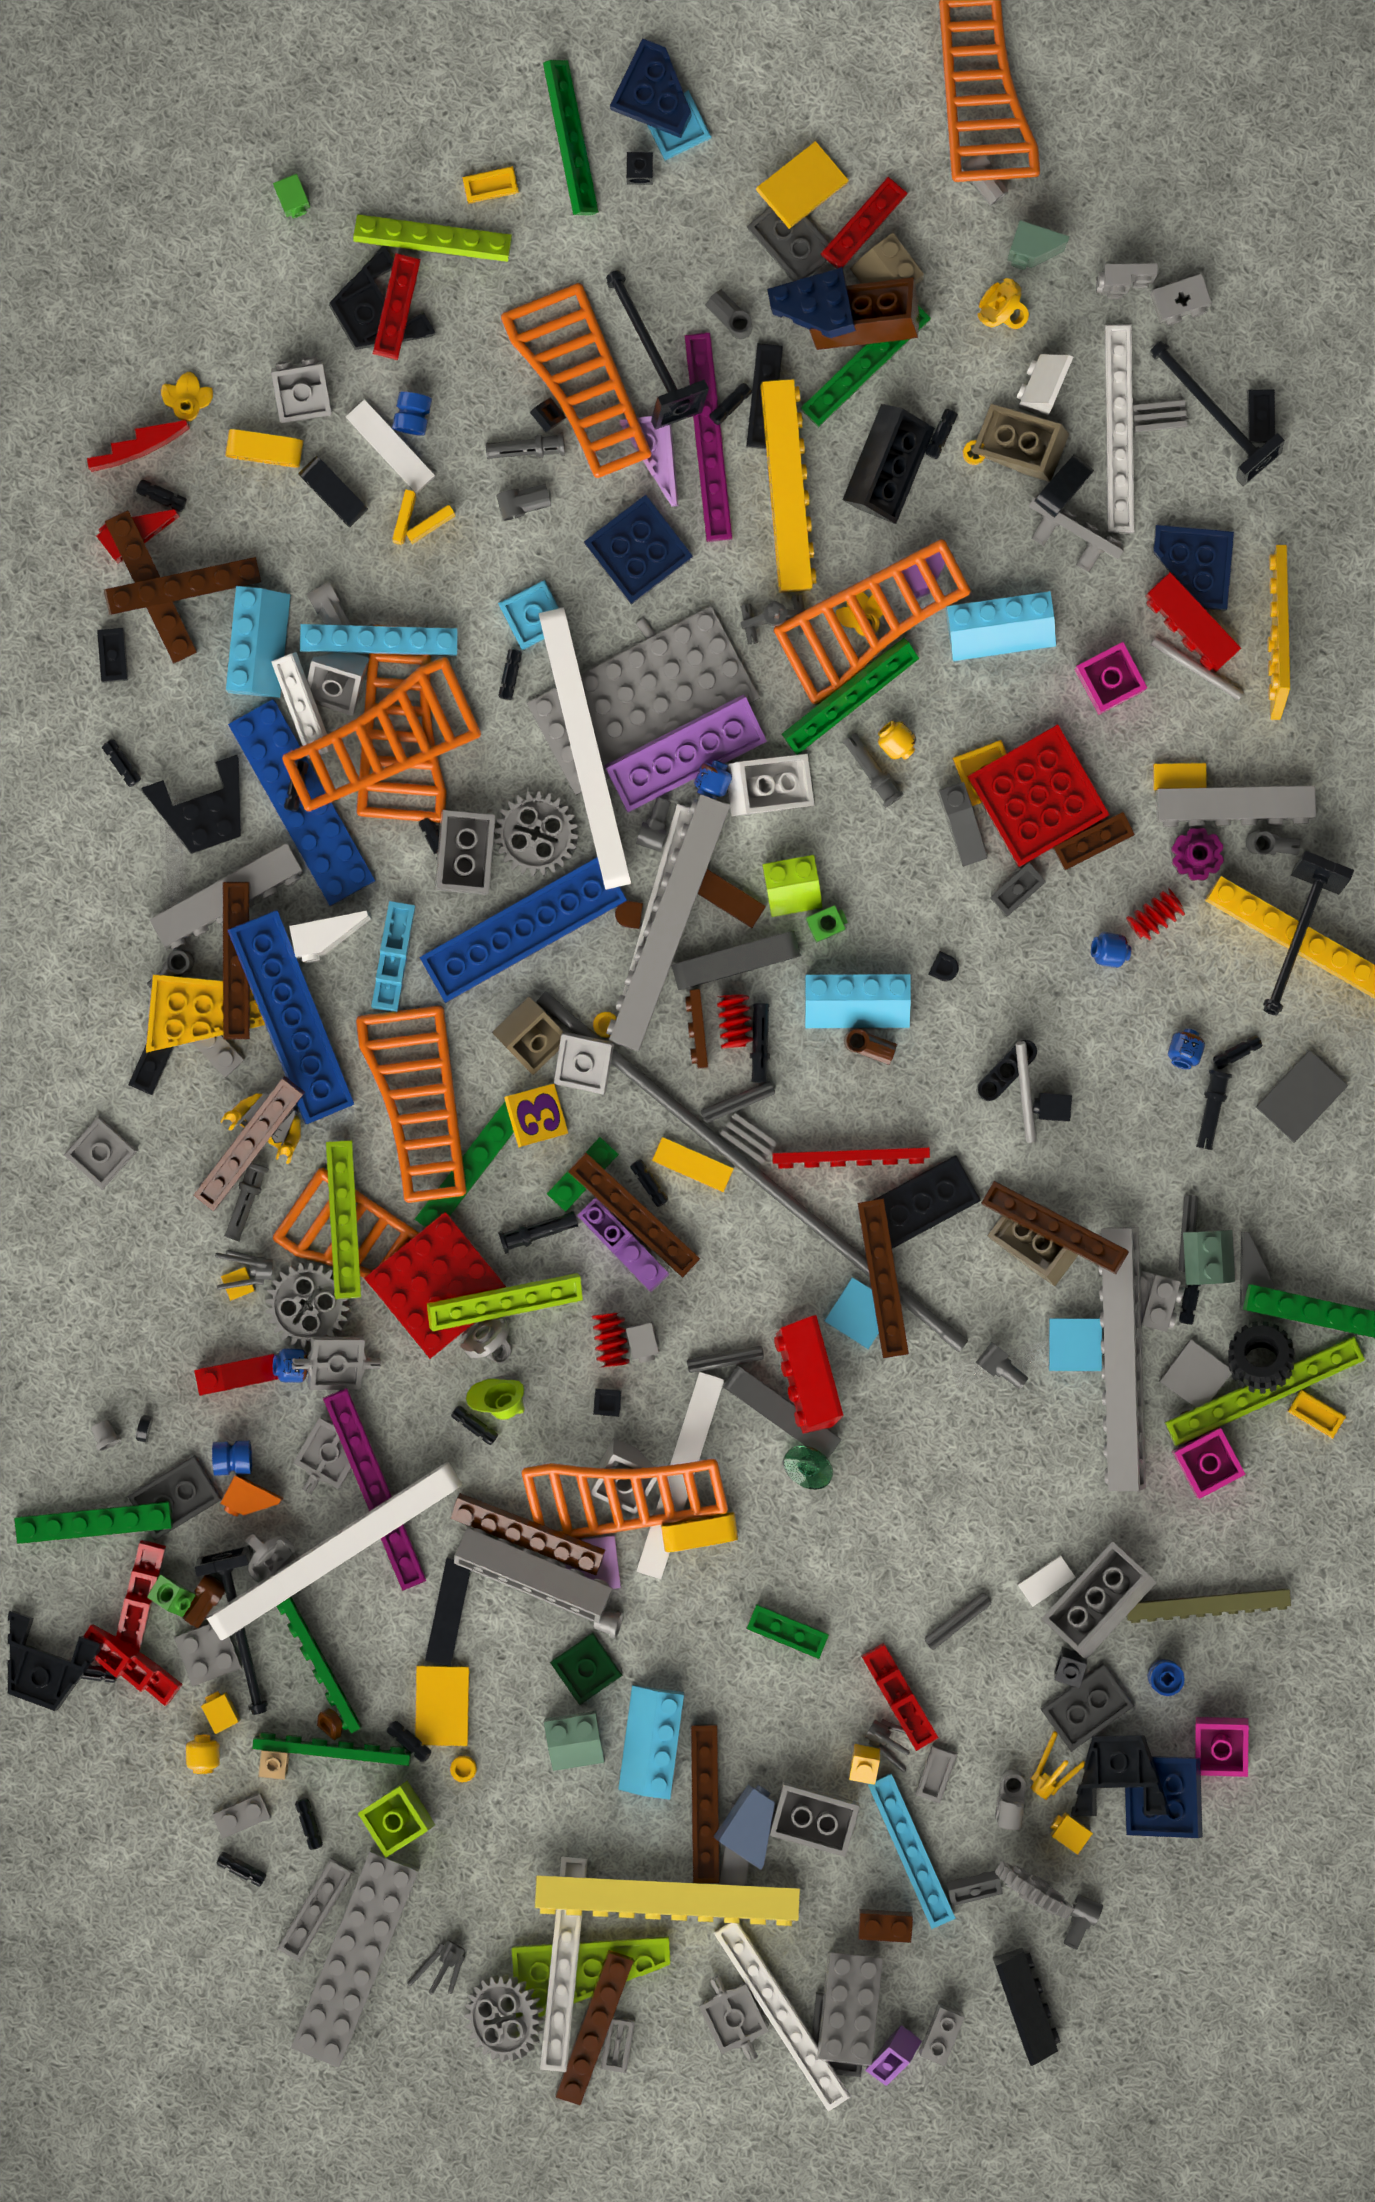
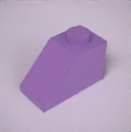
[902,552,945,599]
[865,2026,922,2086]

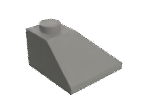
[307,652,369,716]
[590,1438,657,1515]

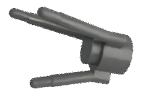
[215,1250,273,1290]
[865,1719,910,1772]
[407,1940,465,1995]

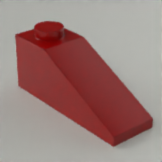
[96,509,180,564]
[194,1354,278,1396]

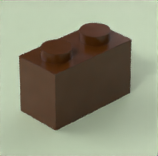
[858,1909,913,1943]

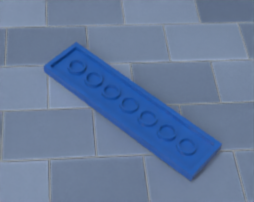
[228,699,375,906]
[419,857,627,1003]
[228,910,354,1124]

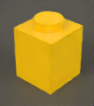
[201,1690,241,1734]
[849,1744,880,1785]
[1050,1812,1093,1855]

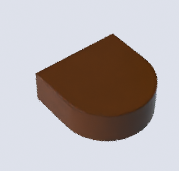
[615,901,643,929]
[317,1708,342,1741]

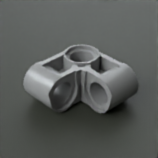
[995,1769,1025,1830]

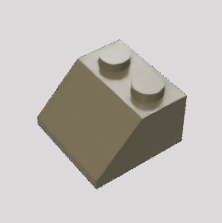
[850,233,924,285]
[492,996,563,1075]

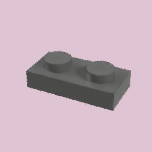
[990,863,1046,917]
[947,1871,1003,1906]

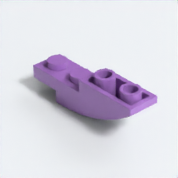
[577,1198,670,1292]

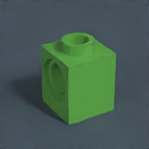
[273,174,311,218]
[806,905,848,943]
[147,1574,196,1617]

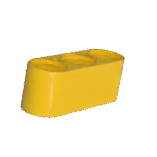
[225,429,304,468]
[661,1512,738,1552]

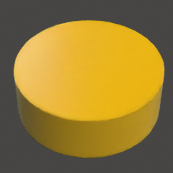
[593,1012,617,1038]
[450,1755,477,1782]

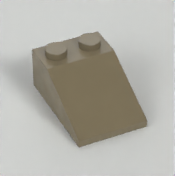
[972,404,1069,482]
[987,1216,1078,1286]

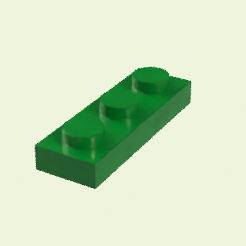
[547,1137,619,1212]
[746,1604,829,1659]

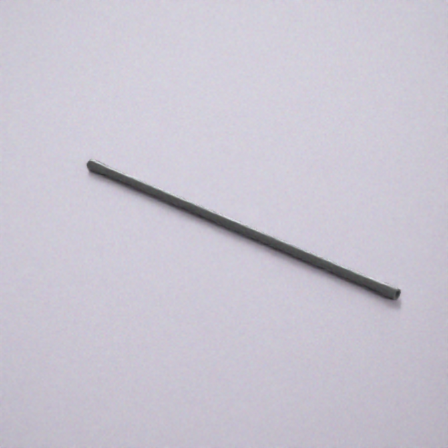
[536,991,968,1352]

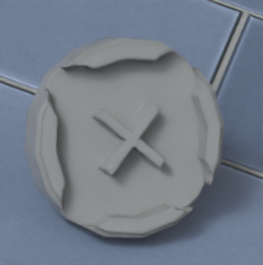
[245,1533,295,1583]

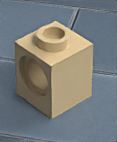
[258,1750,290,1780]

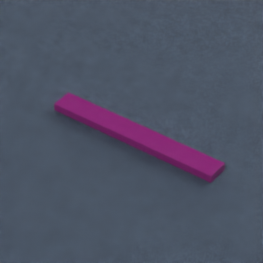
[684,333,732,542]
[322,1388,426,1591]

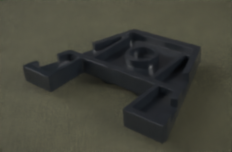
[329,246,435,350]
[141,755,241,854]
[8,1611,104,1711]
[1071,1735,1170,1817]

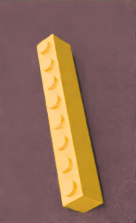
[760,379,816,593]
[1205,876,1375,999]

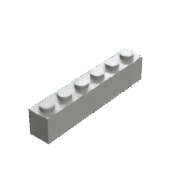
[1156,786,1316,827]
[150,843,303,950]
[454,1528,612,1624]

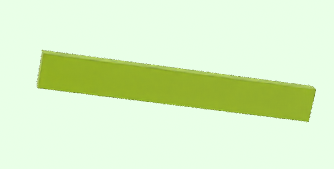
[1164,1336,1365,1446]

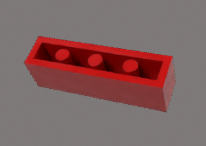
[1145,572,1242,672]

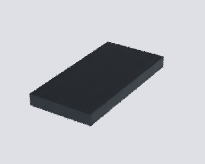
[874,1155,981,1249]

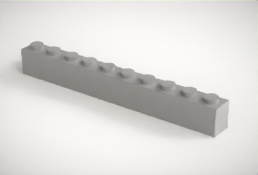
[606,795,730,1052]
[1099,1227,1146,1491]

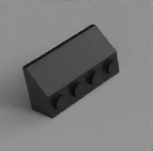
[842,404,935,524]
[993,1948,1061,2066]

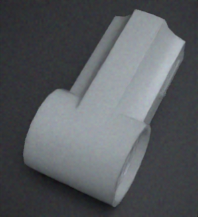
[961,155,1008,206]
[307,582,351,625]

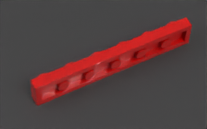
[772,1147,930,1169]

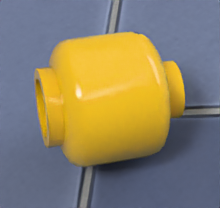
[878,721,917,760]
[186,1734,220,1774]

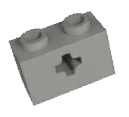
[1150,274,1212,326]
[626,1322,659,1363]
[919,2002,965,2066]

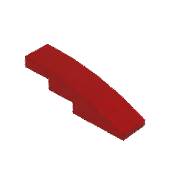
[87,420,190,472]
[116,1540,166,1651]
[84,1624,183,1706]
[861,1643,939,1751]

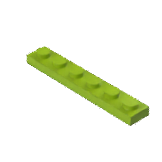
[353,214,512,262]
[326,1140,361,1299]
[427,1273,583,1331]

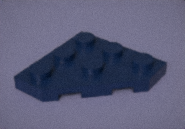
[610,38,692,138]
[767,267,856,338]
[1153,525,1234,611]

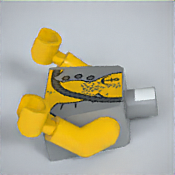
[220,1092,301,1164]

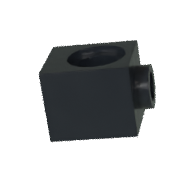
[626,152,653,185]
[1033,1093,1072,1122]
[1054,1647,1087,1688]

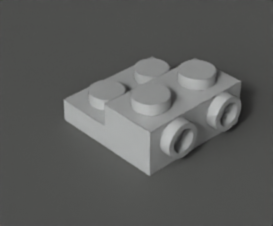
[1096,263,1158,299]
[271,356,332,423]
[1140,1270,1184,1332]

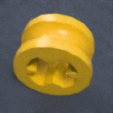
[963,440,985,465]

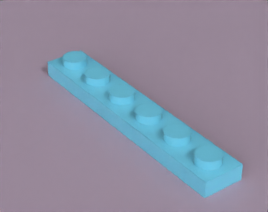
[300,624,457,656]
[867,1773,956,1929]

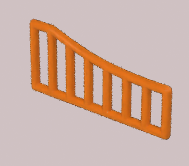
[939,0,1040,182]
[501,283,651,478]
[774,539,971,704]
[356,625,447,823]
[282,657,481,811]
[356,1006,466,1203]
[273,1168,419,1278]
[521,1459,728,1539]

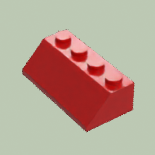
[774,1315,844,1434]

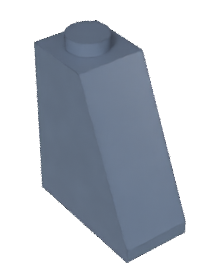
[714,1784,775,1869]

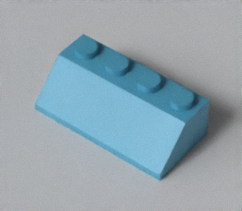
[226,586,291,698]
[945,591,1056,661]
[805,974,911,1028]
[618,1685,684,1800]

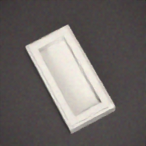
[1017,1555,1076,1607]

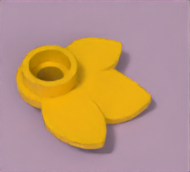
[161,372,213,422]
[836,592,883,637]

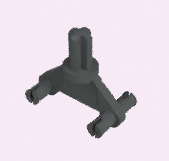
[740,594,807,645]

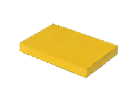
[756,141,849,229]
[415,1665,469,1746]

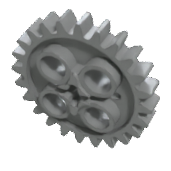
[494,791,578,877]
[265,1263,350,1347]
[995,1861,1074,1919]
[464,1974,545,2062]

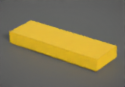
[652,1137,734,1192]

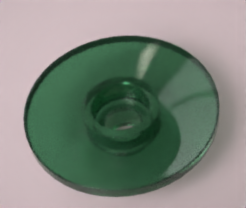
[783,1445,833,1490]

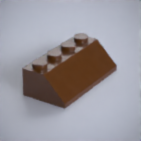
[809,277,920,350]

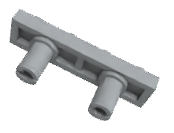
[1029,497,1124,572]

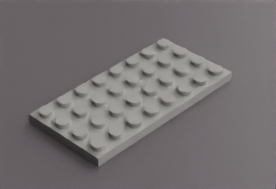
[527,606,760,796]

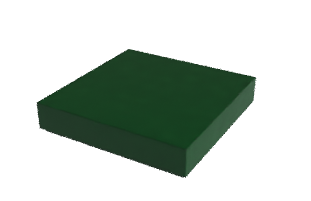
[550,1632,623,1706]

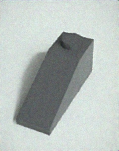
[938,782,987,867]
[1240,1232,1274,1311]

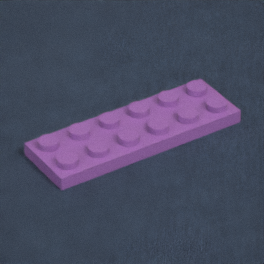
[604,694,767,812]

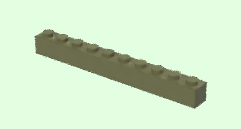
[1126,1588,1291,1623]

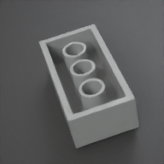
[1042,1541,1157,1660]
[817,1952,883,2066]

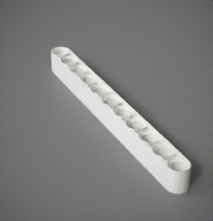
[538,607,631,890]
[206,1462,463,1640]

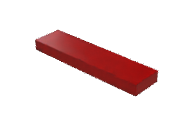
[820,176,908,269]
[372,253,421,360]

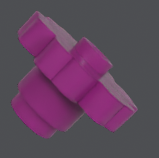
[1171,828,1224,881]

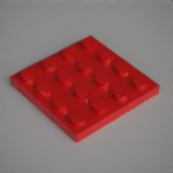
[967,724,1109,867]
[364,1212,506,1359]

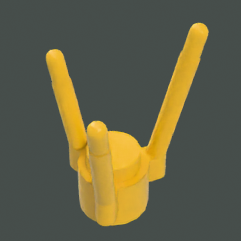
[1030,1731,1085,1800]

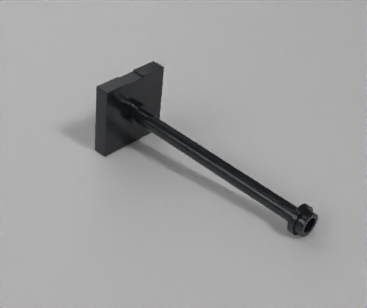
[606,270,709,430]
[1150,341,1285,487]
[1263,851,1354,1016]
[194,1546,268,1715]

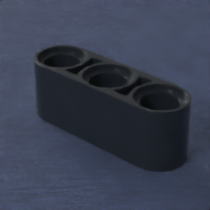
[1034,454,1094,518]
[298,455,369,528]
[976,1040,1037,1102]

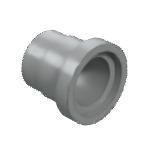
[91,1420,122,1451]
[593,1611,623,1638]

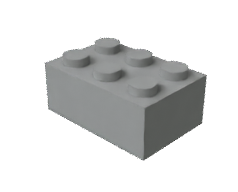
[434,810,495,895]
[769,1781,860,1857]

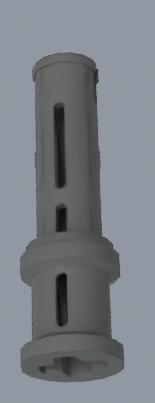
[485,432,565,460]
[843,733,904,808]
[224,1162,269,1242]

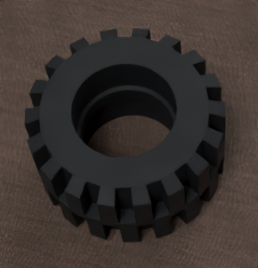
[1228,1321,1295,1394]

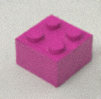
[1074,642,1147,715]
[1172,1427,1246,1499]
[1195,1717,1249,1777]

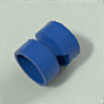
[392,392,432,436]
[212,1440,252,1476]
[1147,1659,1185,1696]

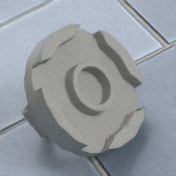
[461,1317,511,1363]

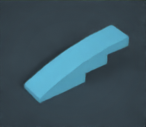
[371,901,415,1012]

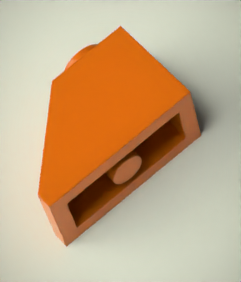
[220,1475,283,1517]

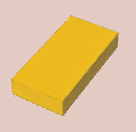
[462,166,519,204]
[392,489,417,545]
[406,505,456,545]
[1153,763,1207,791]
[1287,1389,1346,1439]

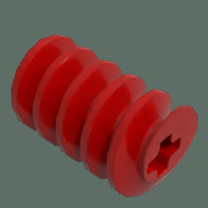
[1126,888,1185,941]
[717,994,753,1049]
[592,1312,630,1368]

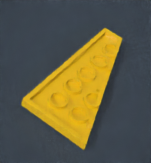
[1267,545,1290,720]
[146,975,310,1053]

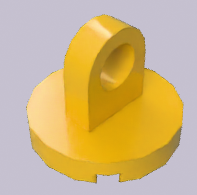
[978,278,1029,329]

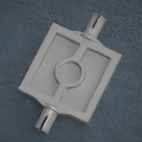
[292,1337,381,1390]
[293,1417,351,1495]
[699,1975,769,2062]

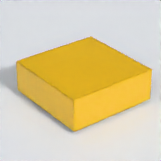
[221,1267,255,1301]

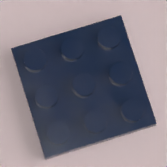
[584,495,693,605]
[1125,1756,1203,1838]

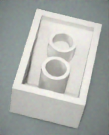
[1017,354,1073,418]
[726,754,815,816]
[289,911,371,963]

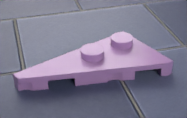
[620,416,679,507]

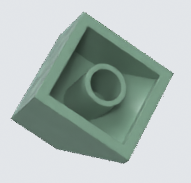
[1007,220,1070,270]
[1183,1230,1235,1285]
[544,1710,605,1771]

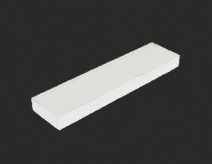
[346,399,435,494]
[271,652,333,759]

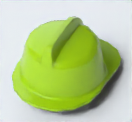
[466,1379,525,1420]

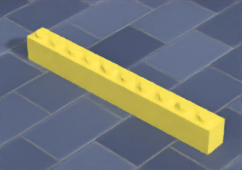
[535,1876,800,1926]

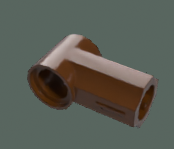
[844,1029,897,1065]
[182,1574,225,1628]

